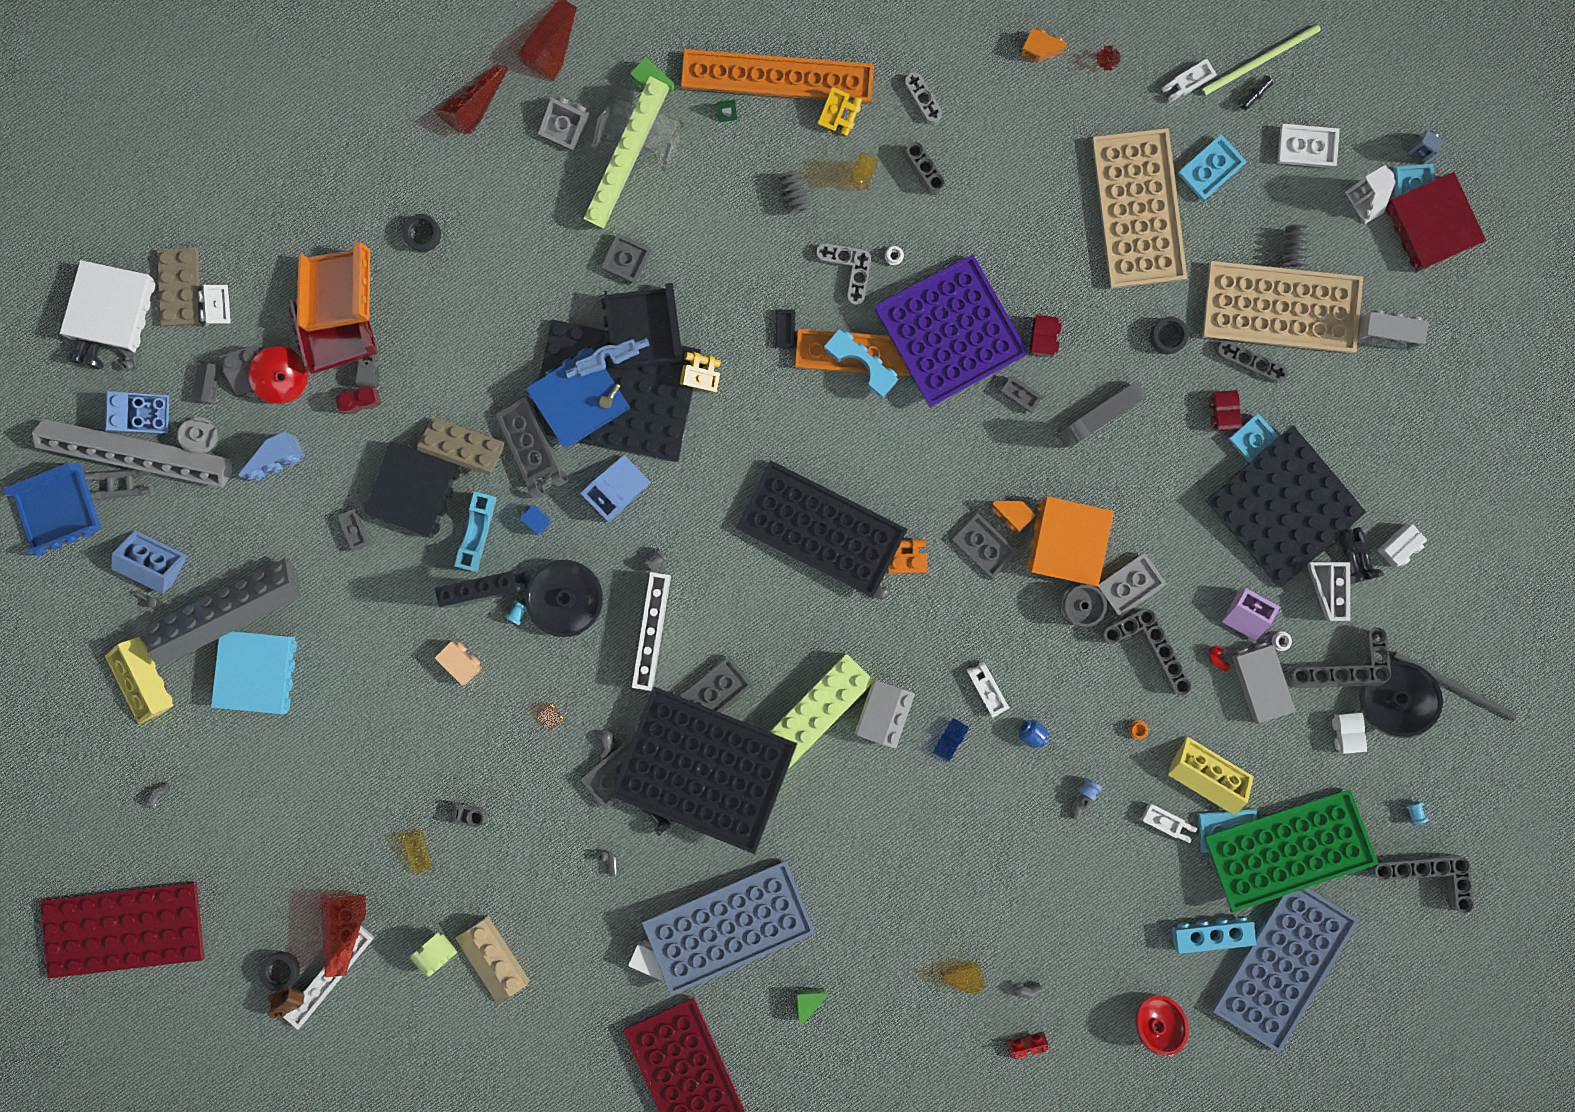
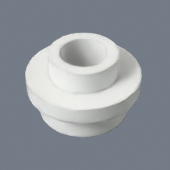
[885,246,904,266]
[1272,632,1292,651]

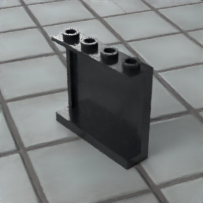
[601,283,683,370]
[364,441,460,538]
[435,570,527,608]

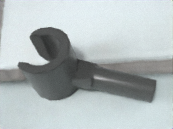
[134,591,160,608]

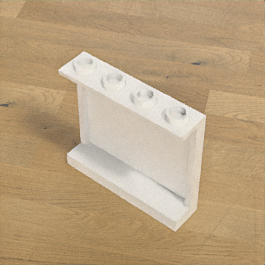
[60,260,155,353]

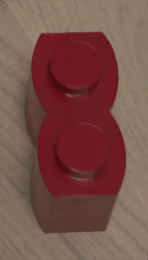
[1029,314,1062,357]
[335,386,381,414]
[1209,390,1242,432]

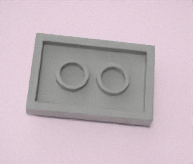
[1097,553,1167,617]

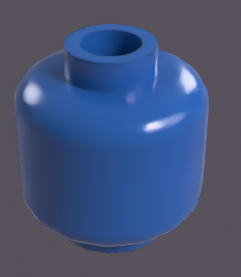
[1019,720,1048,748]

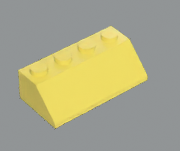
[105,637,173,725]
[1168,737,1254,815]

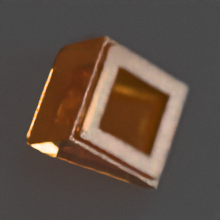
[537,704,564,731]

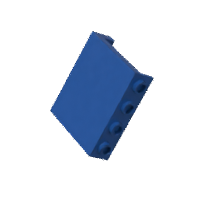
[526,347,630,449]
[3,463,102,556]

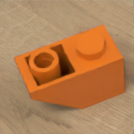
[1020,28,1067,63]
[990,501,1036,532]

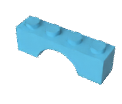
[824,329,898,399]
[454,491,497,572]

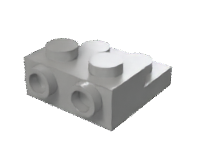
[538,95,590,150]

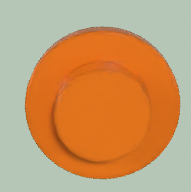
[1129,720,1148,740]

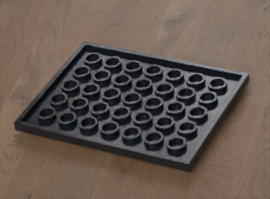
[533,319,701,462]
[611,686,798,855]

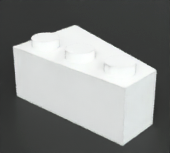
[1345,165,1396,224]
[1307,562,1350,621]

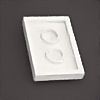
[1277,124,1340,168]

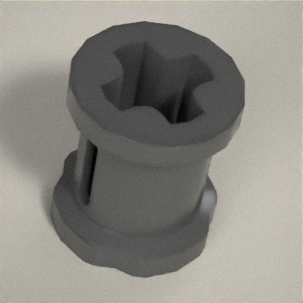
[644,547,669,573]

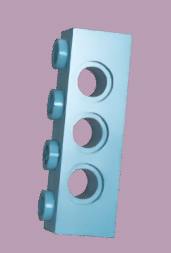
[1172,916,1256,954]

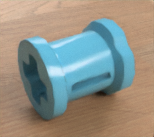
[505,600,527,625]
[1405,801,1429,825]

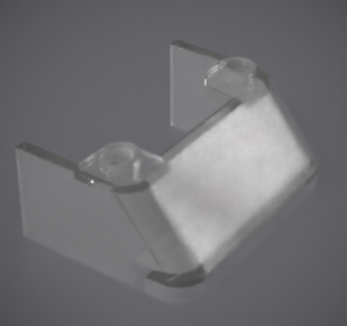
[592,100,684,172]

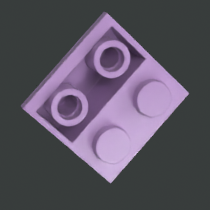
[1221,588,1280,641]

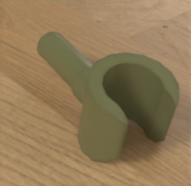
[599,384,620,408]

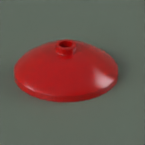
[248,346,308,404]
[1135,995,1189,1056]

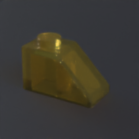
[940,961,986,994]

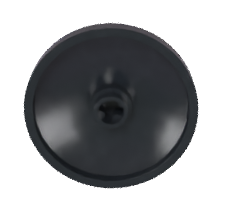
[525,560,604,637]
[1360,661,1443,738]

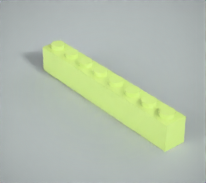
[584,76,669,229]

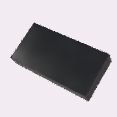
[776,309,795,349]

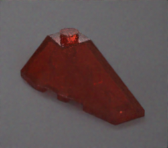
[518,0,577,82]
[435,64,508,134]
[321,893,366,977]

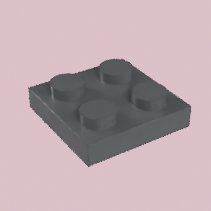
[601,233,653,284]

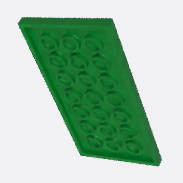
[1204,789,1379,913]

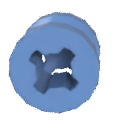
[1078,778,1102,801]

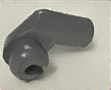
[597,850,619,876]
[1014,982,1044,999]

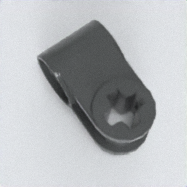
[356,354,380,388]
[448,802,488,827]

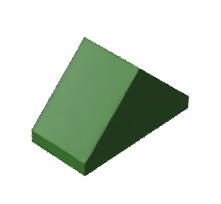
[797,989,828,1025]

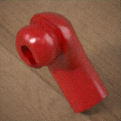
[1209,645,1230,673]

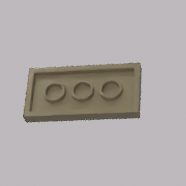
[157,247,202,327]
[417,417,505,476]

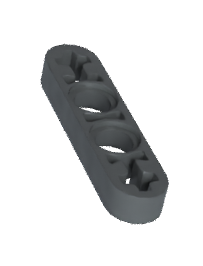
[1216,341,1288,383]

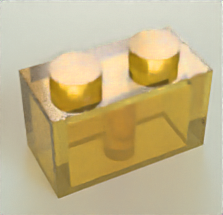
[851,152,879,190]

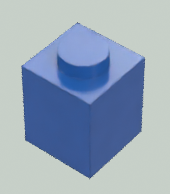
[520,505,553,535]

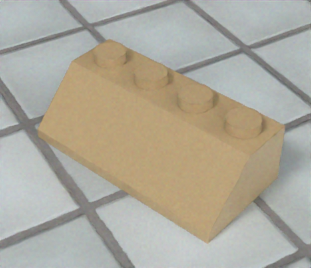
[455,916,530,1003]

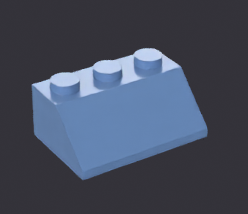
[111,530,187,594]

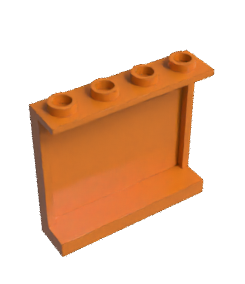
[296,242,370,332]
[1026,496,1114,587]

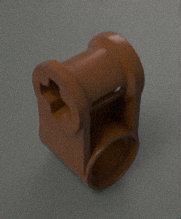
[268,987,305,1018]

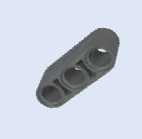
[905,142,945,195]

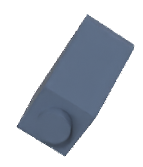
[1407,130,1443,164]

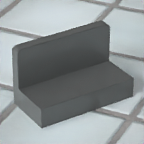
[192,363,222,405]

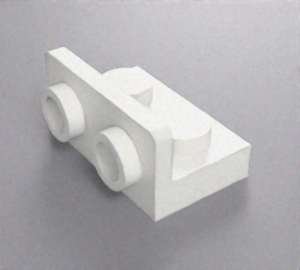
[198,285,230,326]

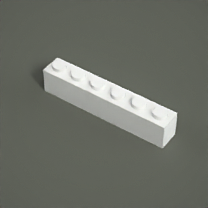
[632,572,671,691]

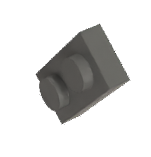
[1000,375,1043,413]
[337,509,371,552]

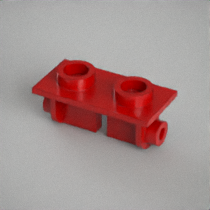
[1006,1032,1049,1060]

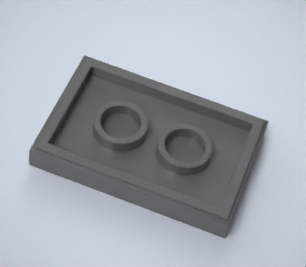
[950,512,1018,580]

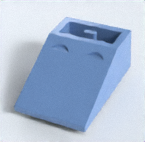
[104,391,169,434]
[239,432,305,481]
[581,455,651,522]

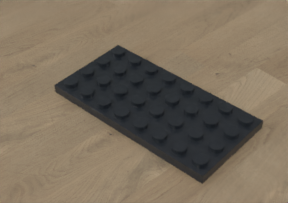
[736,460,908,598]

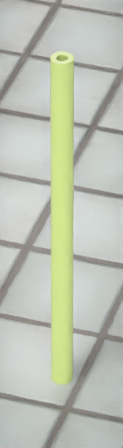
[1202,24,1320,96]

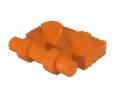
[888,538,927,574]

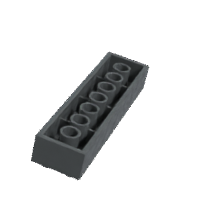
[146,558,301,667]

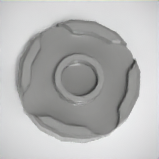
[177,417,218,454]

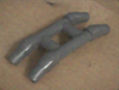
[84,469,155,500]

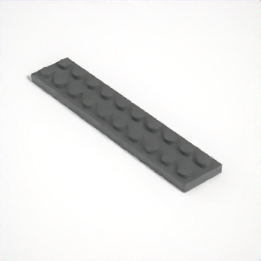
[580,656,754,809]

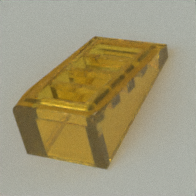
[402,829,433,874]

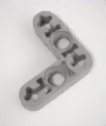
[816,244,871,306]

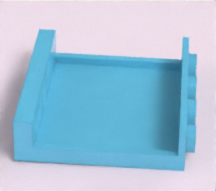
[211,631,297,714]

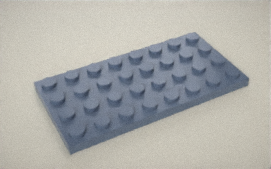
[642,860,815,996]
[1211,888,1360,1053]

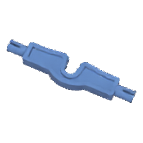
[565,338,649,378]

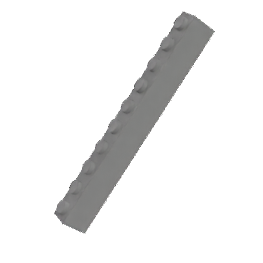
[32,419,232,488]

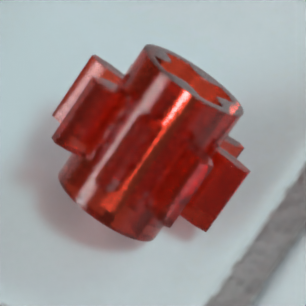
[1097,45,1121,71]

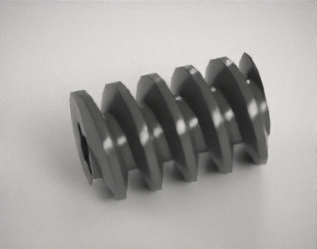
[779,170,812,214]
[1282,225,1310,267]

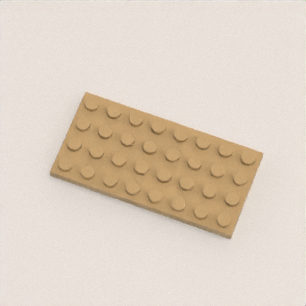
[1092,128,1187,289]
[1202,261,1363,354]

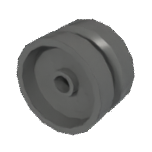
[1059,584,1107,627]

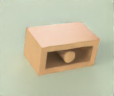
[435,641,482,685]

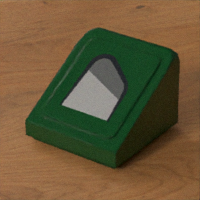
[716,100,737,122]

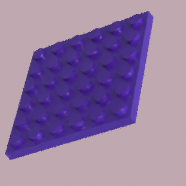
[874,254,1029,408]

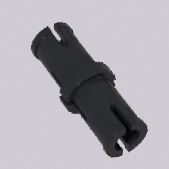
[1238,75,1274,111]

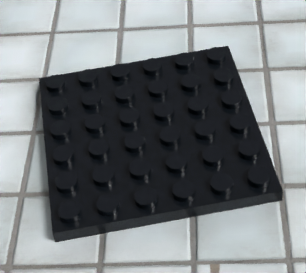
[1205,425,1366,588]

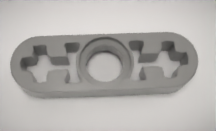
[905,72,942,125]

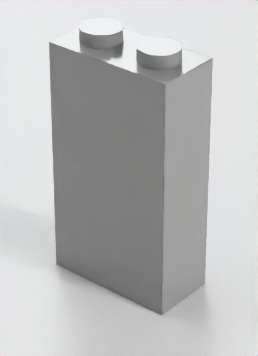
[1232,642,1296,723]

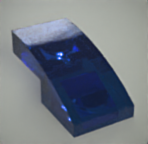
[932,718,970,762]

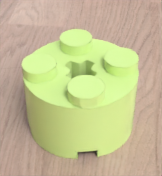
[410,931,457,978]

